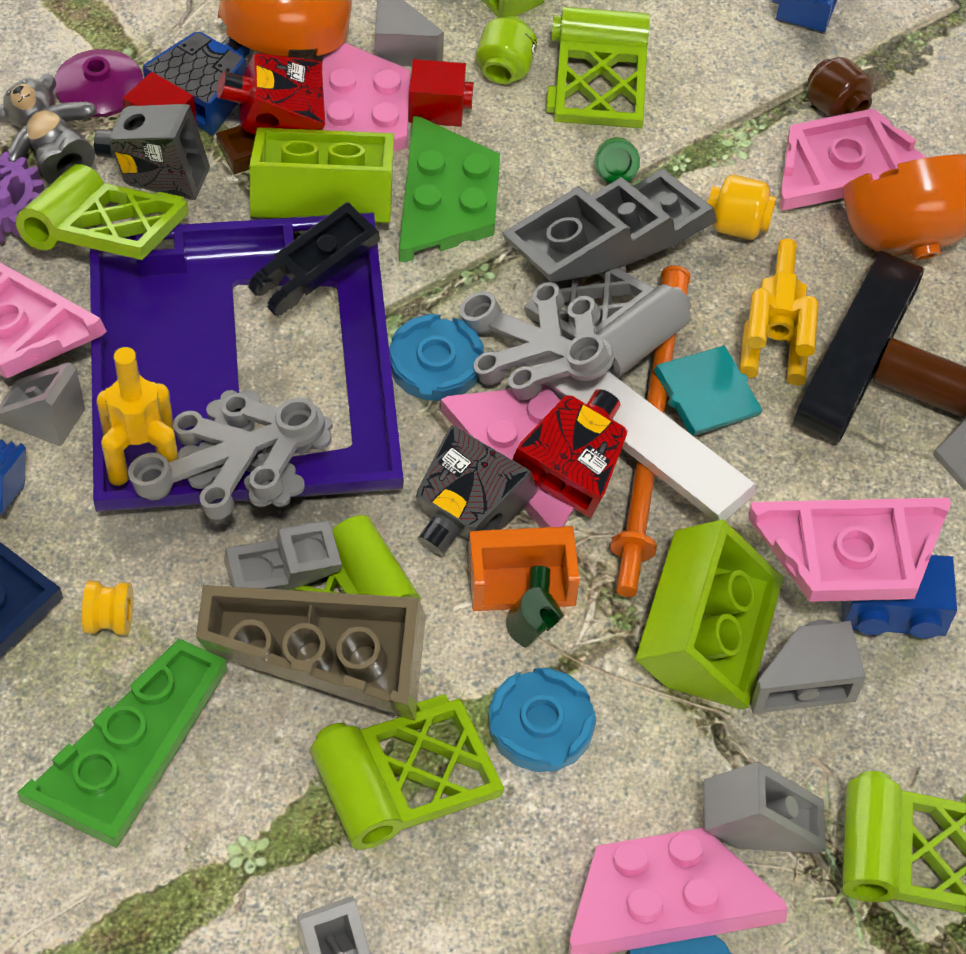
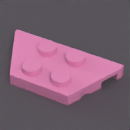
[322,43,410,152]
[779,108,927,211]
[0,263,107,378]
[441,385,575,528]
[748,498,951,602]
[569,827,788,954]

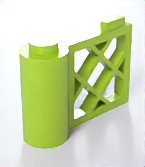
[546,6,650,129]
[16,164,189,260]
[291,515,421,602]
[310,694,505,850]
[842,771,966,913]

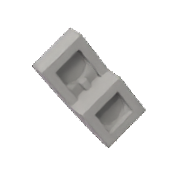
[224,520,342,590]

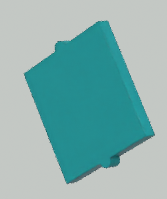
[654,345,763,436]

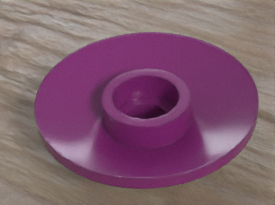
[54,49,143,117]

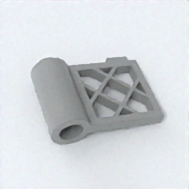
[524,265,691,378]

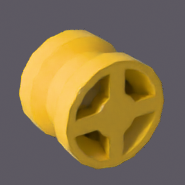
[82,580,133,636]

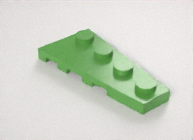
[17,638,227,848]

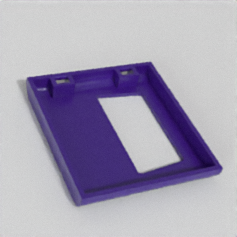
[90,213,404,512]

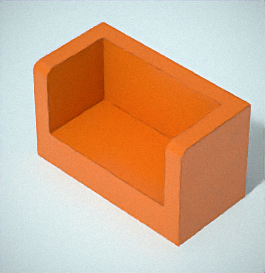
[468,526,579,611]

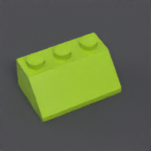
[249,127,394,225]
[635,519,784,709]

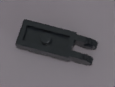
[248,202,380,316]

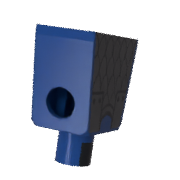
[143,32,250,135]

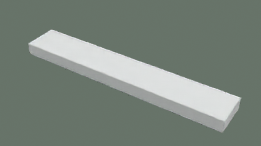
[518,336,756,521]

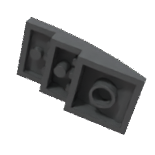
[502,168,717,282]

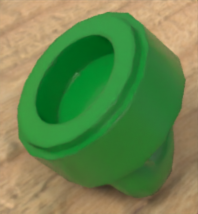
[594,137,640,183]

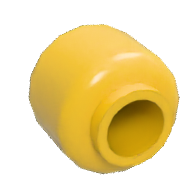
[708,174,777,240]

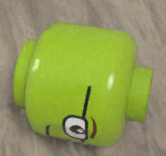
[476,16,537,84]

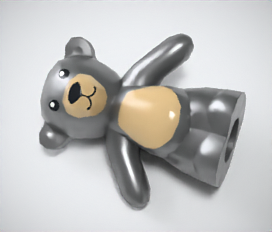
[0,73,96,184]

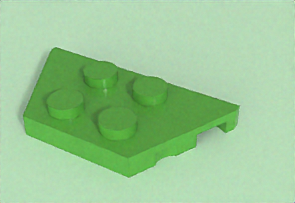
[399,116,500,262]

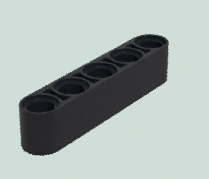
[793,251,925,444]

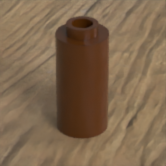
[873,337,966,418]

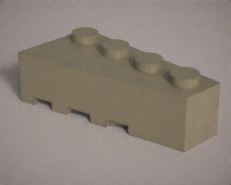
[196,585,426,721]

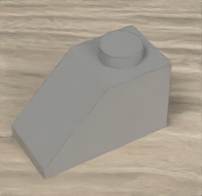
[750,620,866,714]
[703,762,826,853]

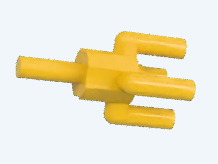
[739,238,819,386]
[96,347,178,486]

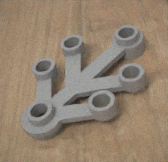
[460,282,614,400]
[128,393,325,519]

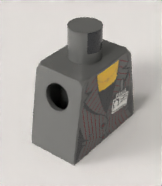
[93,104,210,200]
[416,425,538,556]

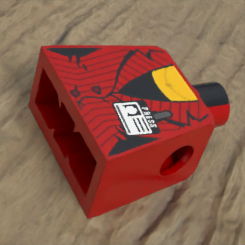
[217,53,325,135]
[512,389,628,518]

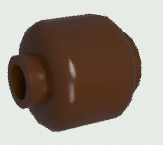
[808,57,873,117]

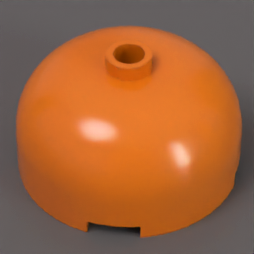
[218,0,352,57]
[842,154,966,260]

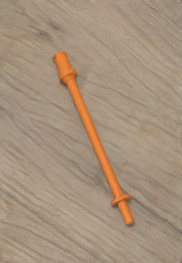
[610,265,691,597]

